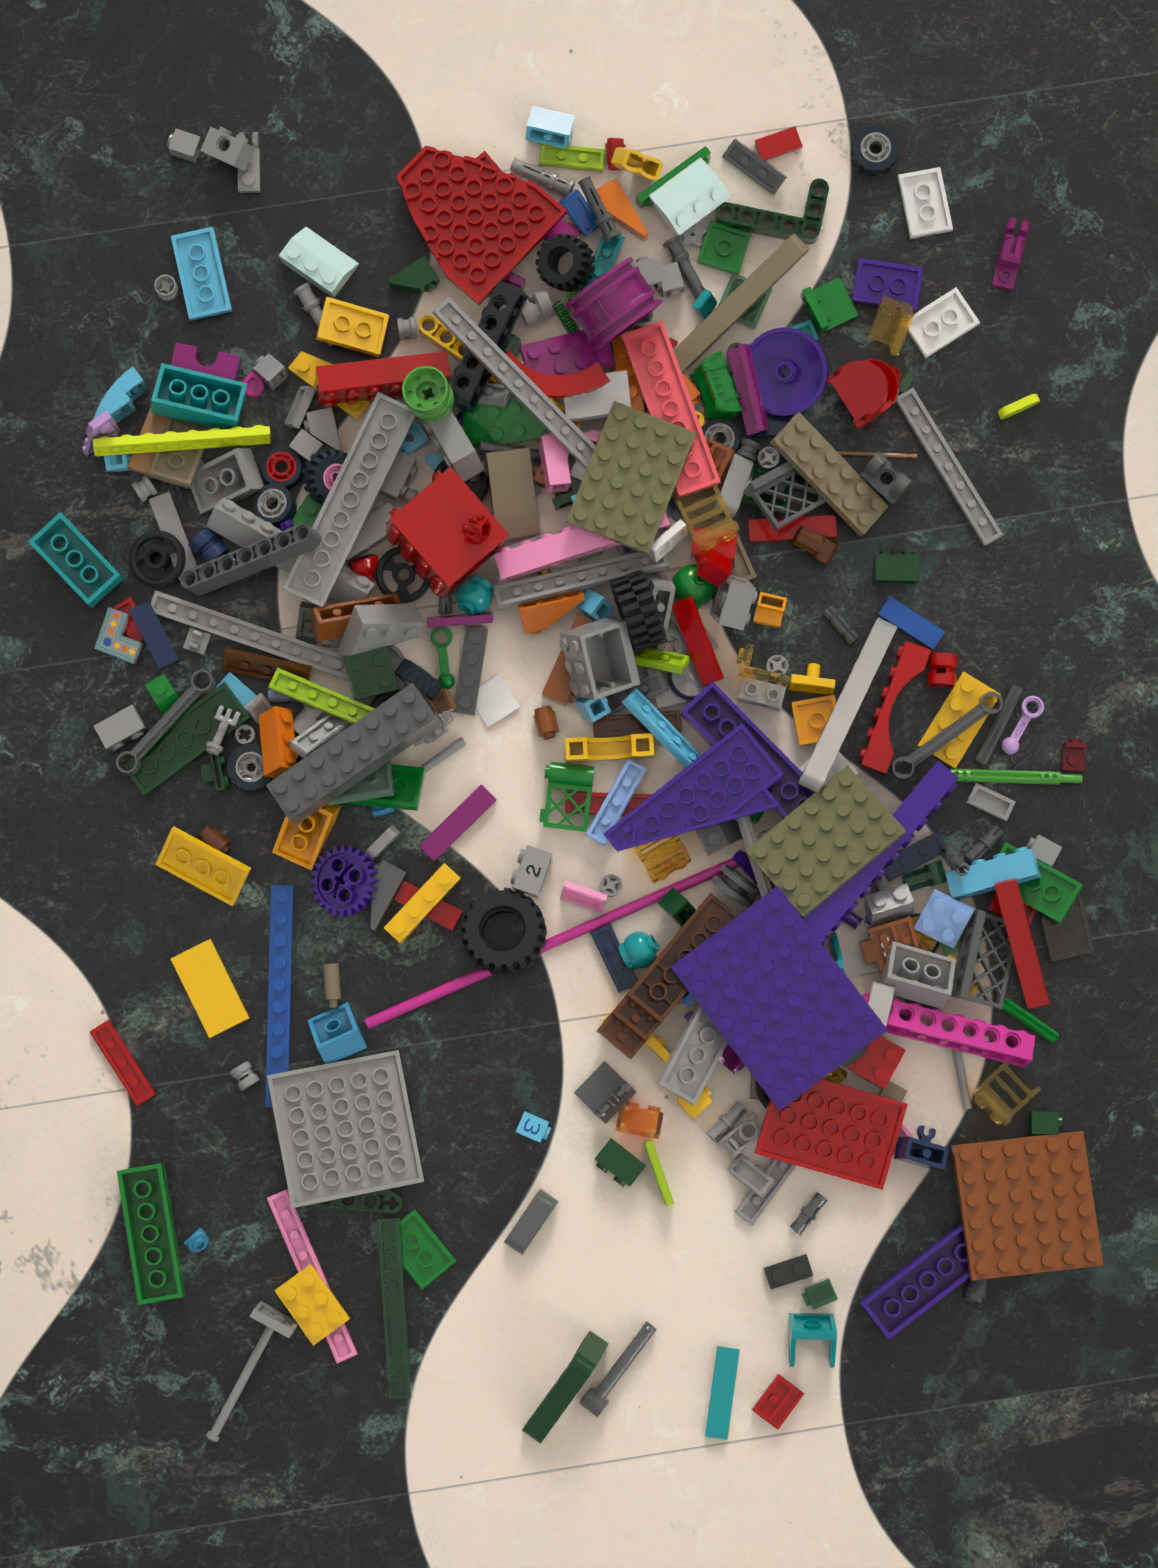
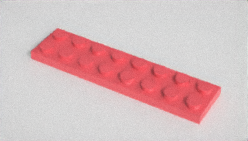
[621,320,721,498]

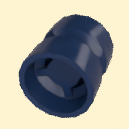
[188,527,230,563]

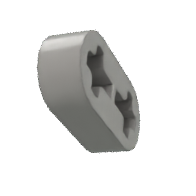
[364,825,401,862]

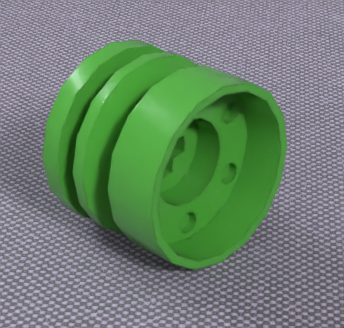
[402,366,454,422]

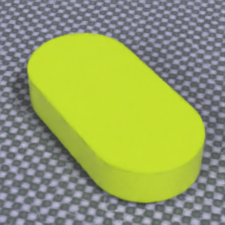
[997,394,1040,420]

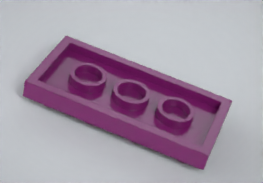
[520,330,616,375]

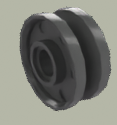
[711,863,760,908]

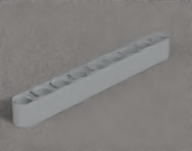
[798,617,898,793]

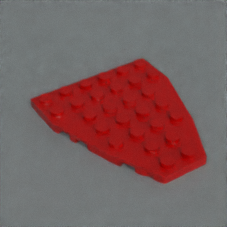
[396,146,567,306]

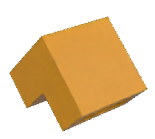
[753,592,787,629]

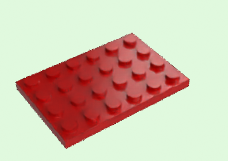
[754,1079,908,1190]

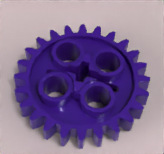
[309,845,379,917]

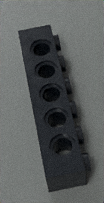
[449,281,528,414]

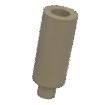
[323,963,341,1008]

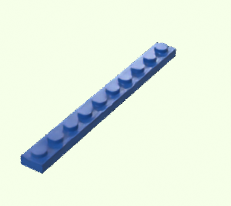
[265,885,294,1107]

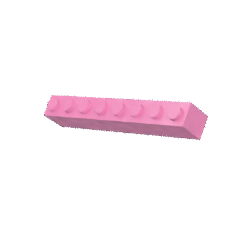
[494,511,670,583]

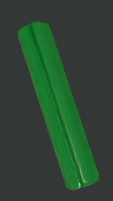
[1002,998,1059,1043]

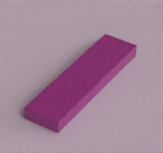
[419,784,497,862]

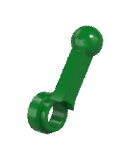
[431,626,455,689]

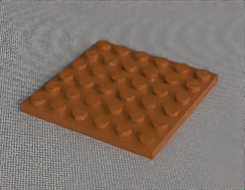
[951,1131,1103,1281]

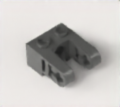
[860,452,912,508]

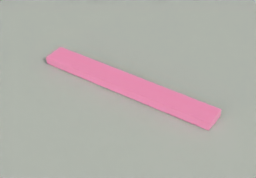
[267,1189,358,1363]

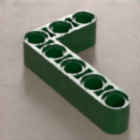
[715,178,829,245]
[522,1330,609,1444]

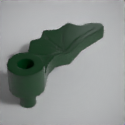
[899,370,913,393]

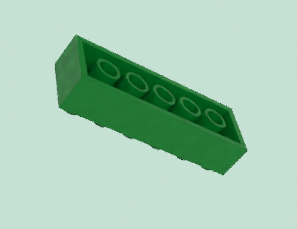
[117,1163,186,1305]

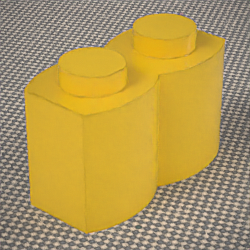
[611,147,663,180]

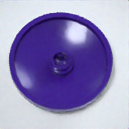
[750,327,829,416]

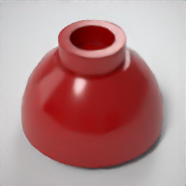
[348,554,378,580]

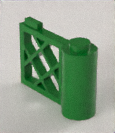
[539,762,595,832]

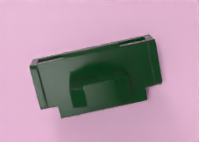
[201,752,230,792]

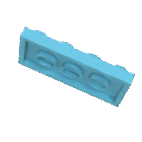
[171,227,232,321]

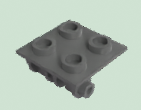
[574,1061,636,1124]

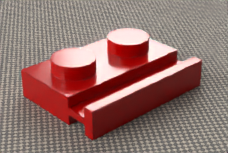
[751,1373,805,1430]

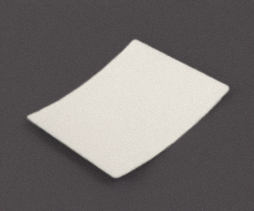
[476,674,520,727]

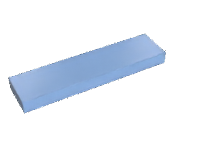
[585,758,647,846]

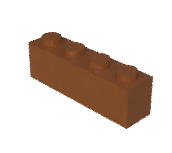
[311,593,401,642]
[542,614,594,707]

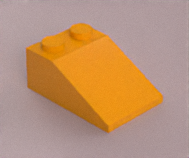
[272,804,341,871]

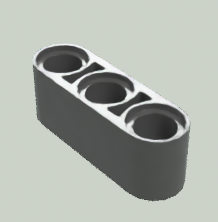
[504,1189,559,1255]

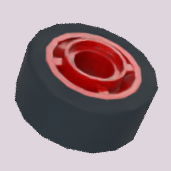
[261,446,303,489]

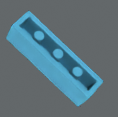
[945,847,1041,900]

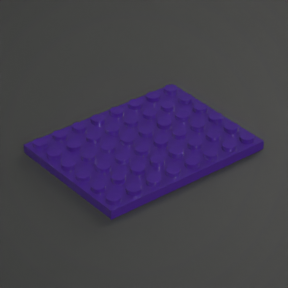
[671,886,888,1111]

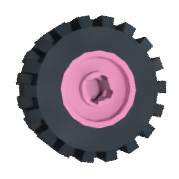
[302,449,348,503]

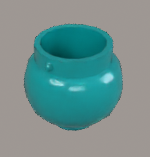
[455,574,494,615]
[618,931,659,970]

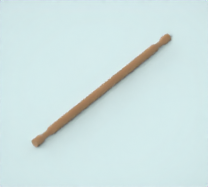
[837,451,917,458]

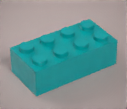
[151,363,247,430]
[28,512,124,608]

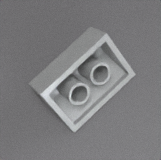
[880,941,956,1009]

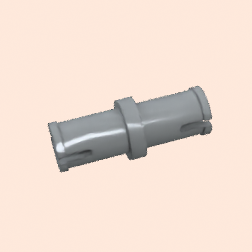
[706,1101,747,1143]

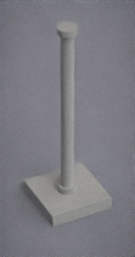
[206,1301,298,1442]

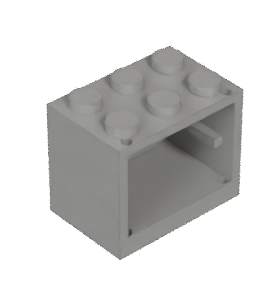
[560,618,640,700]

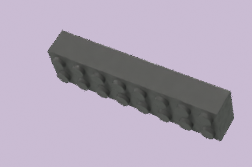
[266,683,442,826]

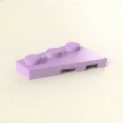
[82,410,122,457]

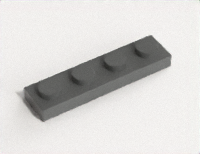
[453,626,488,716]

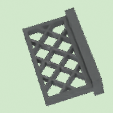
[743,462,826,531]
[951,910,1013,1009]

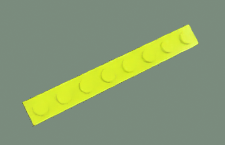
[93,425,271,456]

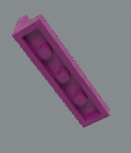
[727,344,770,436]

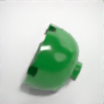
[672,564,716,609]

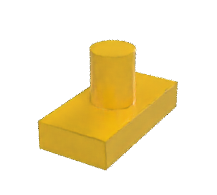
[789,663,835,696]

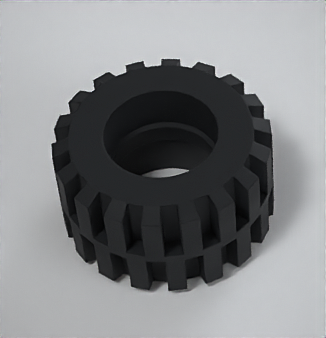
[535,234,596,292]

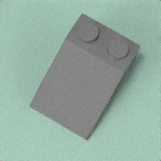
[191,448,264,514]

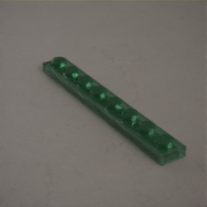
[377,1217,413,1400]

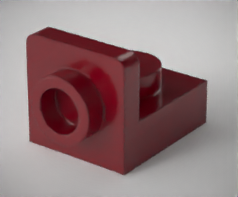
[1061,739,1087,772]

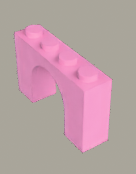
[538,429,602,493]

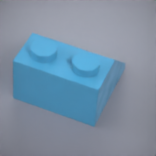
[307,1002,367,1064]

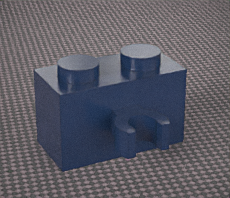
[894,1125,949,1170]

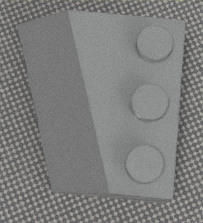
[337,604,424,656]

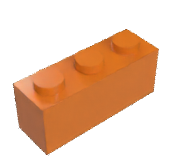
[259,706,297,779]

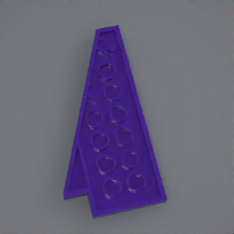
[603,723,784,852]

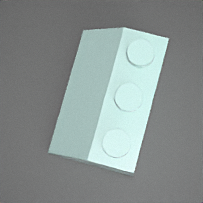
[649,158,730,235]
[279,227,359,299]

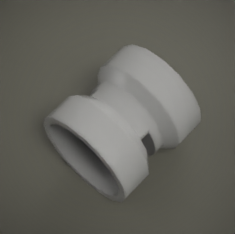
[154,274,179,301]
[230,1061,260,1091]

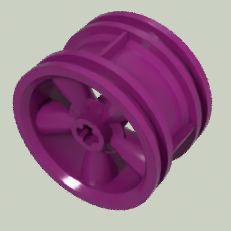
[563,257,663,351]

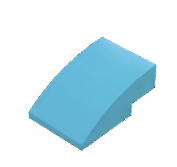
[94,366,149,424]

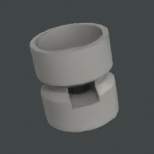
[521,289,555,326]

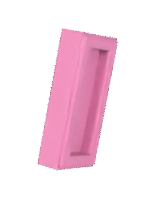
[560,881,608,913]

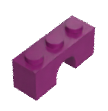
[171,342,242,381]

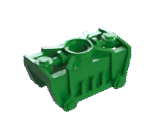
[690,350,743,420]

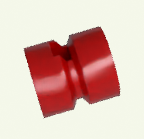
[927,653,958,687]

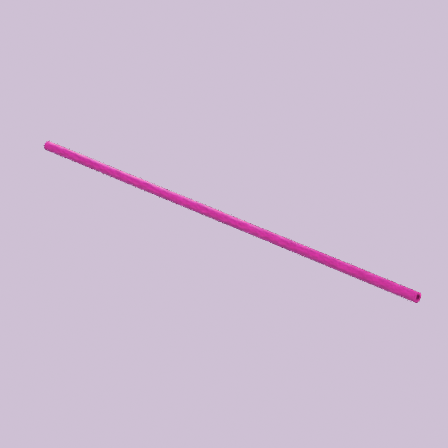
[364,852,749,1029]

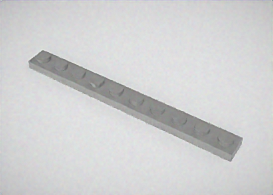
[432,296,596,470]
[151,590,349,681]

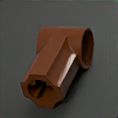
[792,526,840,564]

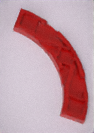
[505,350,611,398]

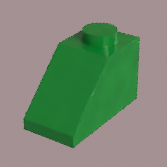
[145,674,179,715]

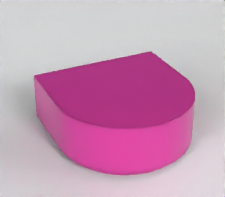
[242,371,265,398]

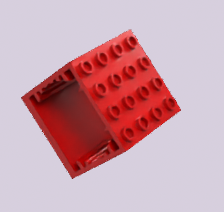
[385,467,509,598]

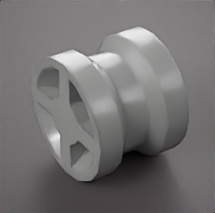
[397,316,417,340]
[757,447,780,471]
[131,475,157,502]
[765,655,788,679]
[600,874,622,897]

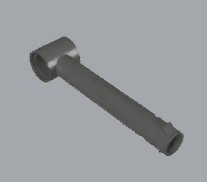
[579,1321,657,1417]

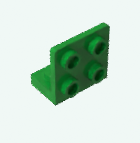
[800,278,858,335]

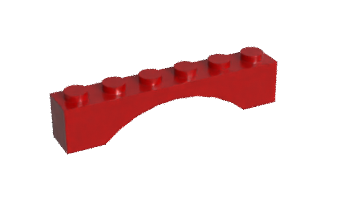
[858,641,931,775]

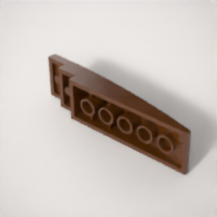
[596,893,738,1060]

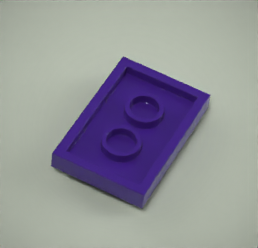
[852,258,923,312]

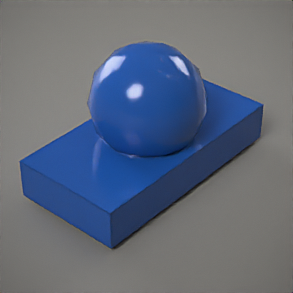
[559,189,599,238]

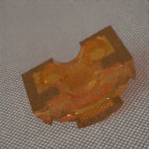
[615,1101,664,1139]

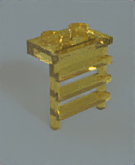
[868,295,914,356]
[676,484,740,551]
[736,643,792,687]
[633,835,691,883]
[971,1063,1041,1126]

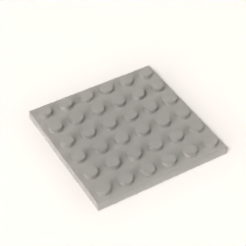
[267,1050,424,1208]

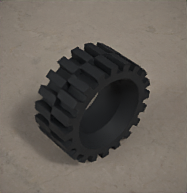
[610,570,667,653]

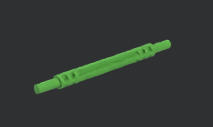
[927,768,1082,785]

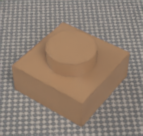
[428,689,457,714]

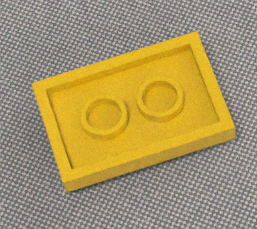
[316,297,389,357]
[274,1263,350,1346]

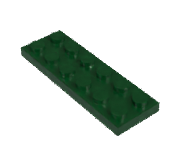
[124,682,251,796]

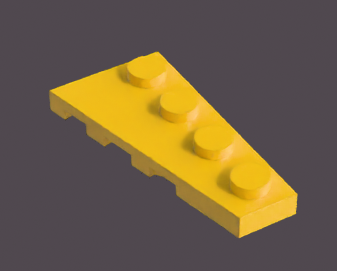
[288,351,372,422]

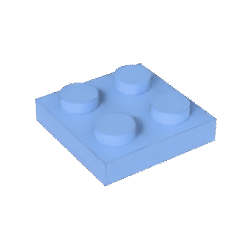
[914,889,974,949]

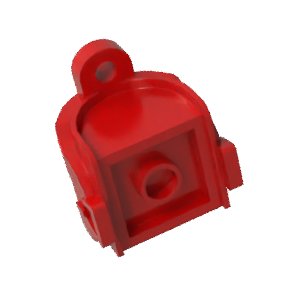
[827,359,901,429]

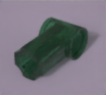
[901,860,947,892]

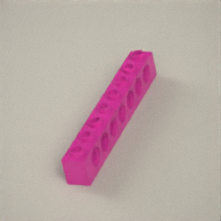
[863,992,1035,1068]

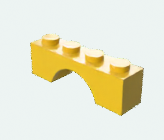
[565,733,654,763]
[384,863,461,944]

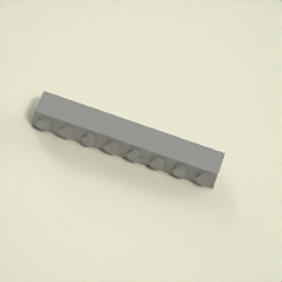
[206,497,375,603]

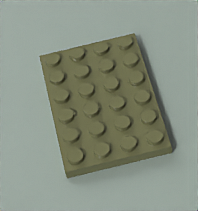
[566,401,696,555]
[745,765,906,919]

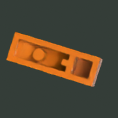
[596,178,648,241]
[518,590,585,634]

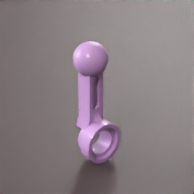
[1002,696,1044,755]

